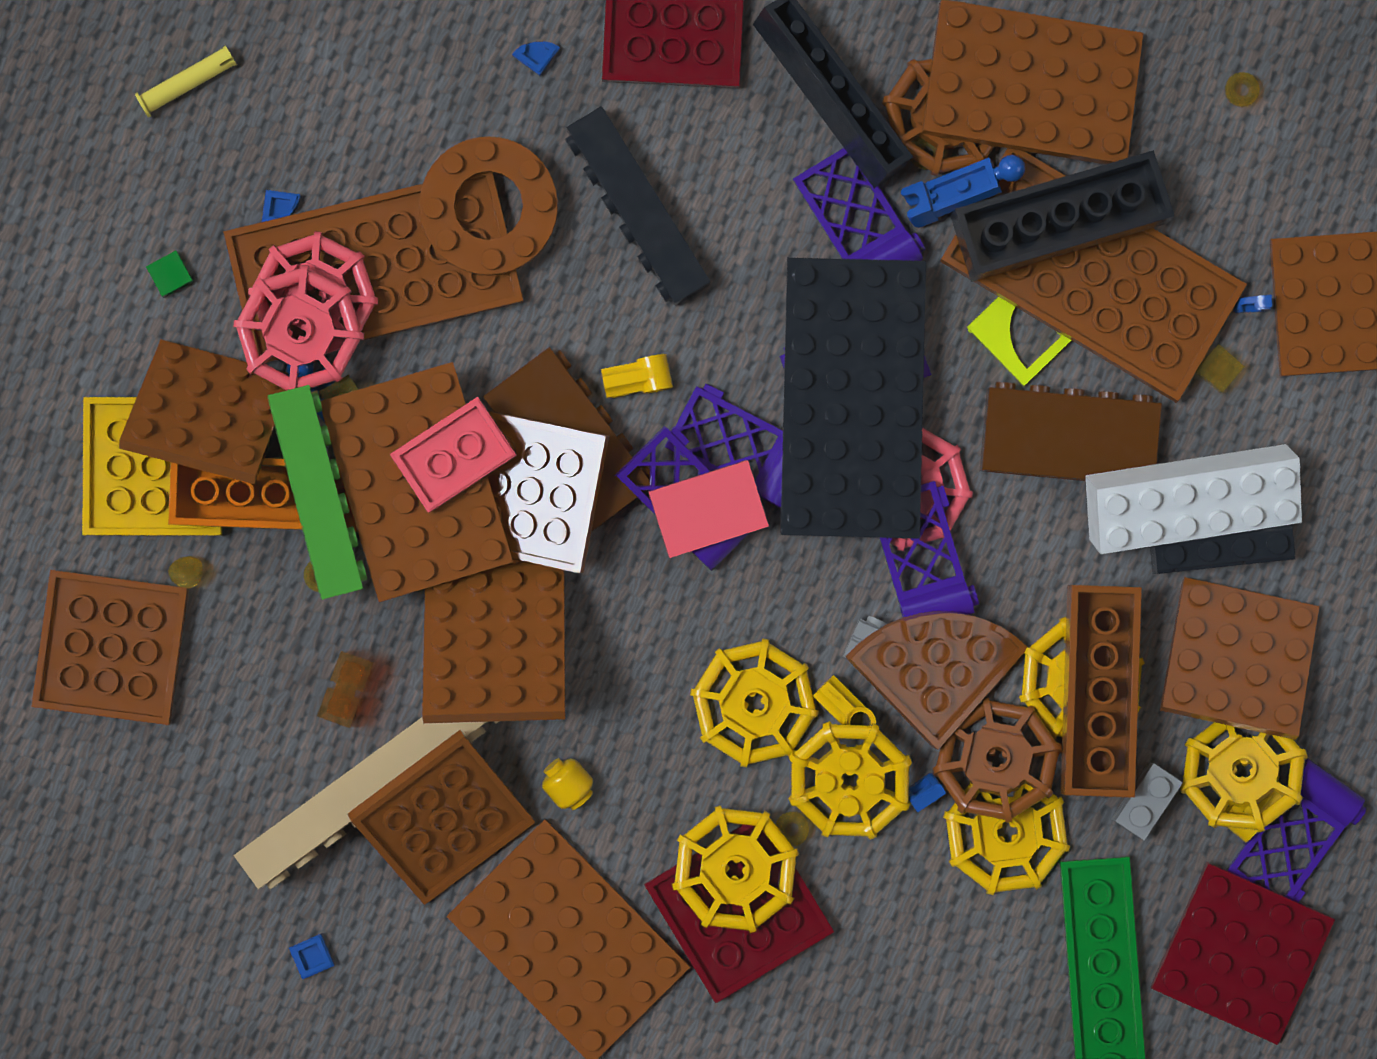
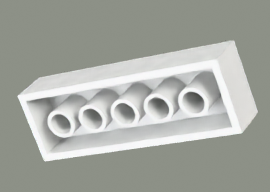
[1085,444,1302,554]

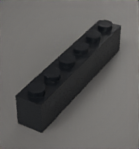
[753,0,913,189]
[565,106,710,306]

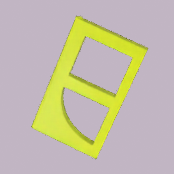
[967,297,1072,387]

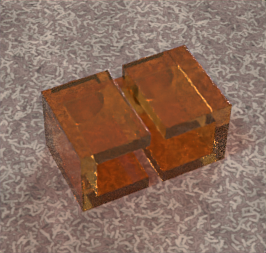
[317,651,376,728]

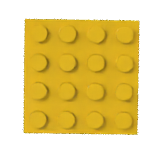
[82,397,222,536]

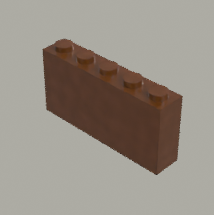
[483,347,650,533]
[979,382,1162,481]

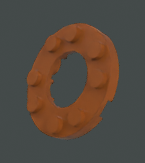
[419,136,558,276]

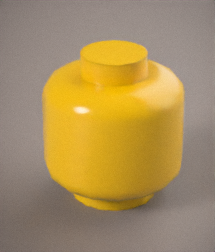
[542,758,593,810]

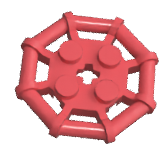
[248,231,378,354]
[233,265,364,391]
[890,428,973,551]

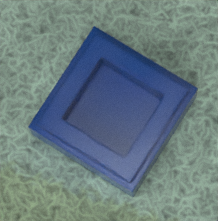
[909,773,946,812]
[289,933,335,980]

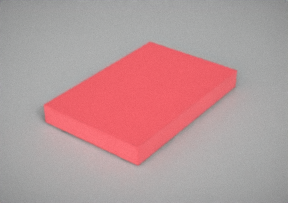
[390,397,516,513]
[648,460,769,558]

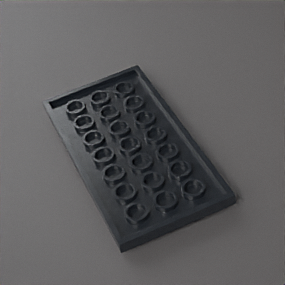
[780,257,926,539]

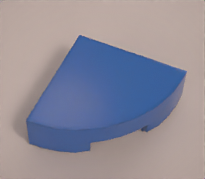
[512,41,560,76]
[262,190,301,222]
[1233,295,1272,313]

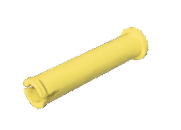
[135,45,237,118]

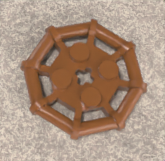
[882,59,995,176]
[933,697,1062,823]

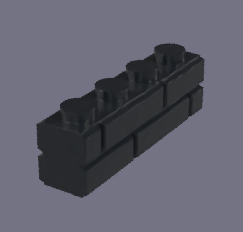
[1150,525,1295,574]

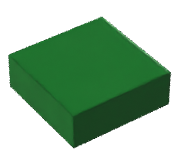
[146,250,194,298]

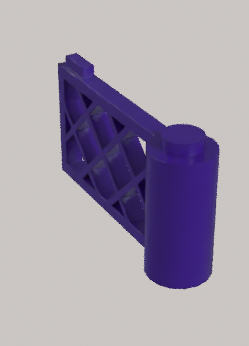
[793,148,926,261]
[664,384,783,508]
[616,426,749,571]
[879,481,979,618]
[1227,759,1367,902]

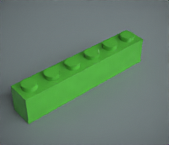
[267,385,367,600]

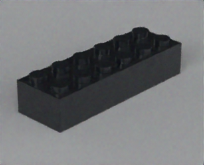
[950,150,1175,282]

